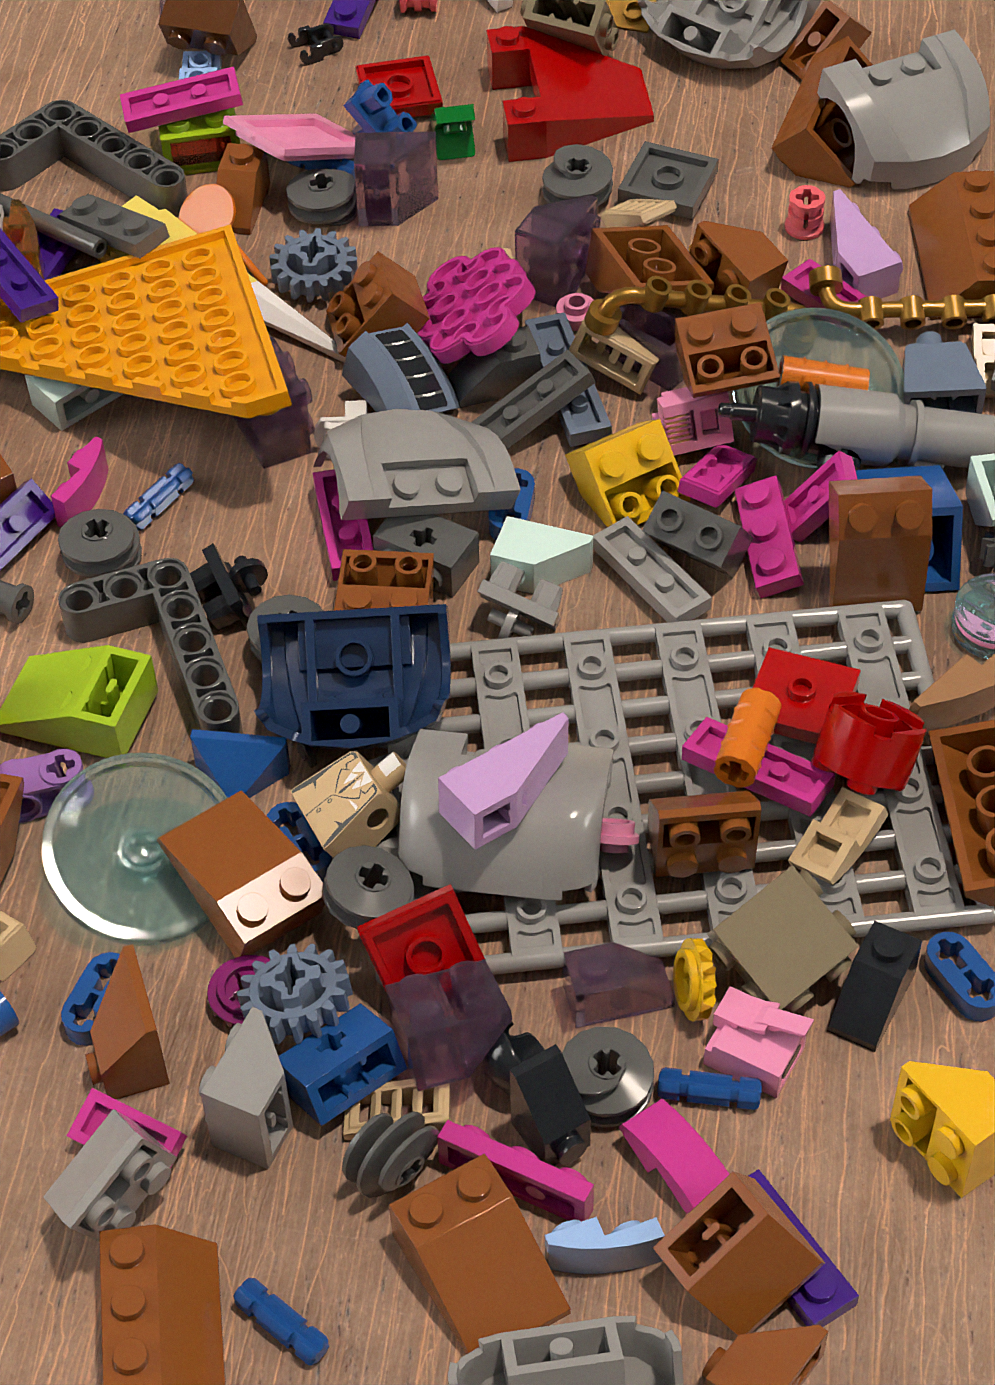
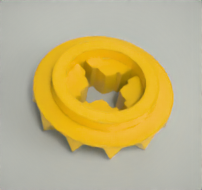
[673,938,717,1022]

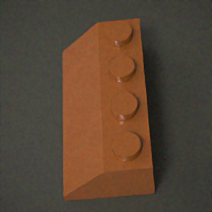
[771,35,873,187]
[908,170,995,320]
[929,720,995,907]
[99,1224,226,1385]

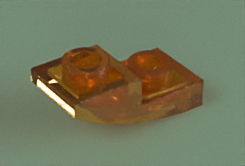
[3,199,45,280]

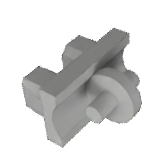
[477,561,563,639]

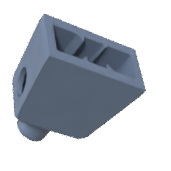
[900,331,987,414]

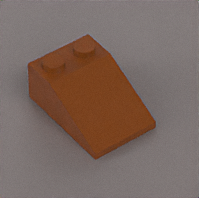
[585,225,714,294]
[829,476,932,611]
[157,790,325,958]
[389,1153,571,1354]

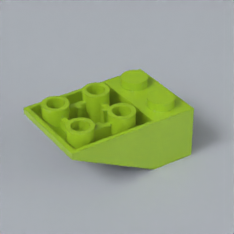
[0,645,158,762]

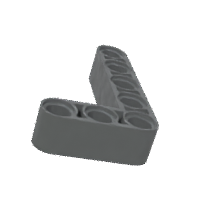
[0,100,188,217]
[58,558,243,734]

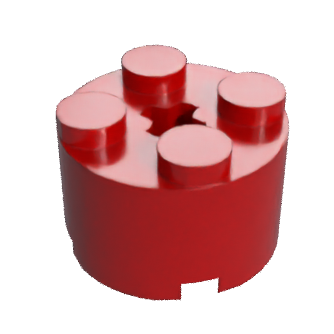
[811,692,927,795]

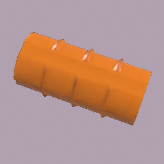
[775,355,870,390]
[713,688,781,788]

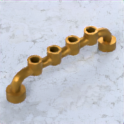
[808,265,995,331]
[584,276,817,354]

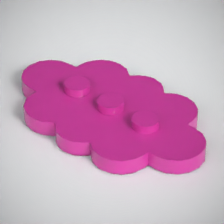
[417,247,536,364]

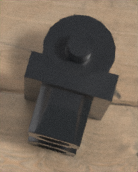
[190,543,268,631]

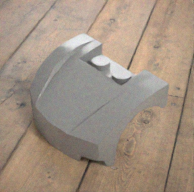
[638,0,821,69]
[817,29,990,190]
[313,409,521,520]

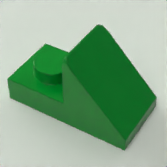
[430,104,475,160]

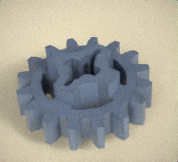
[269,228,358,302]
[237,944,353,1044]

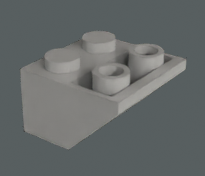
[199,1007,293,1169]
[43,1109,177,1241]

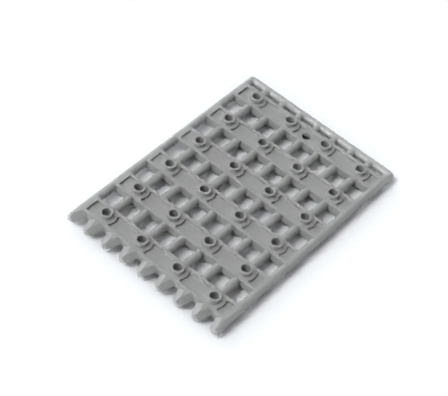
[368,600,995,985]

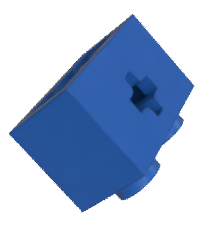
[278,1003,408,1126]

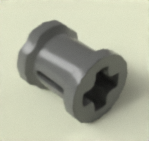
[0,579,34,624]

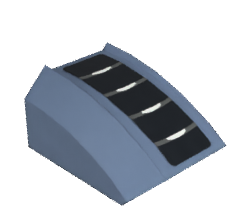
[342,323,460,413]

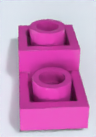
[51,436,109,528]
[619,1099,729,1214]

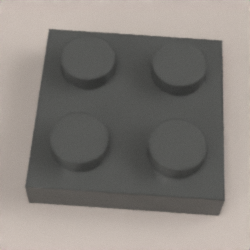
[618,141,719,219]

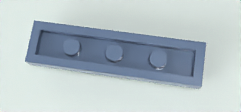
[525,312,612,447]

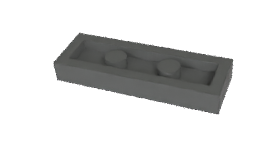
[59,193,170,259]
[471,349,596,449]

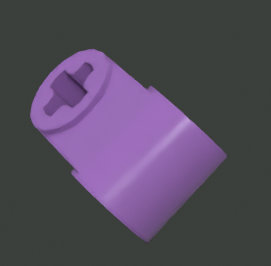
[0,749,93,823]

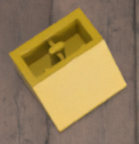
[565,419,691,527]
[890,1061,995,1198]

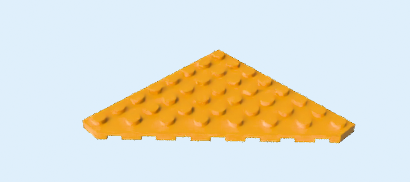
[0,224,292,418]

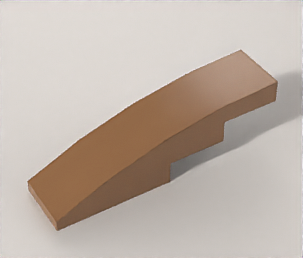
[909,654,995,732]

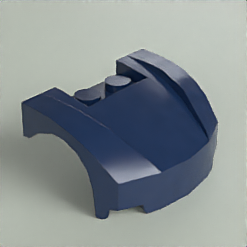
[253,604,451,751]

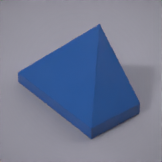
[190,729,291,799]

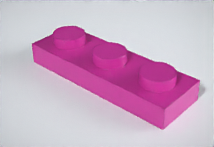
[119,66,243,133]
[312,469,374,581]
[734,475,804,598]
[681,716,835,817]
[437,1120,594,1222]

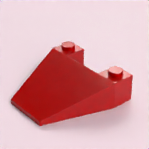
[486,26,654,162]

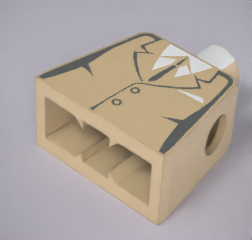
[290,751,407,858]

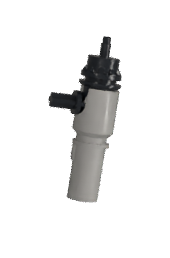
[718,381,995,470]

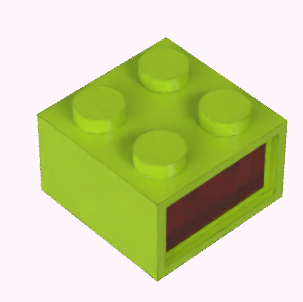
[158,107,240,175]

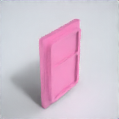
[223,114,377,161]

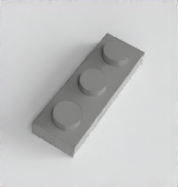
[593,516,712,622]

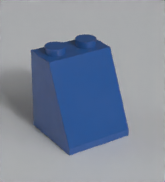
[856,465,963,592]

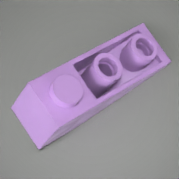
[830,189,903,298]
[438,712,569,850]

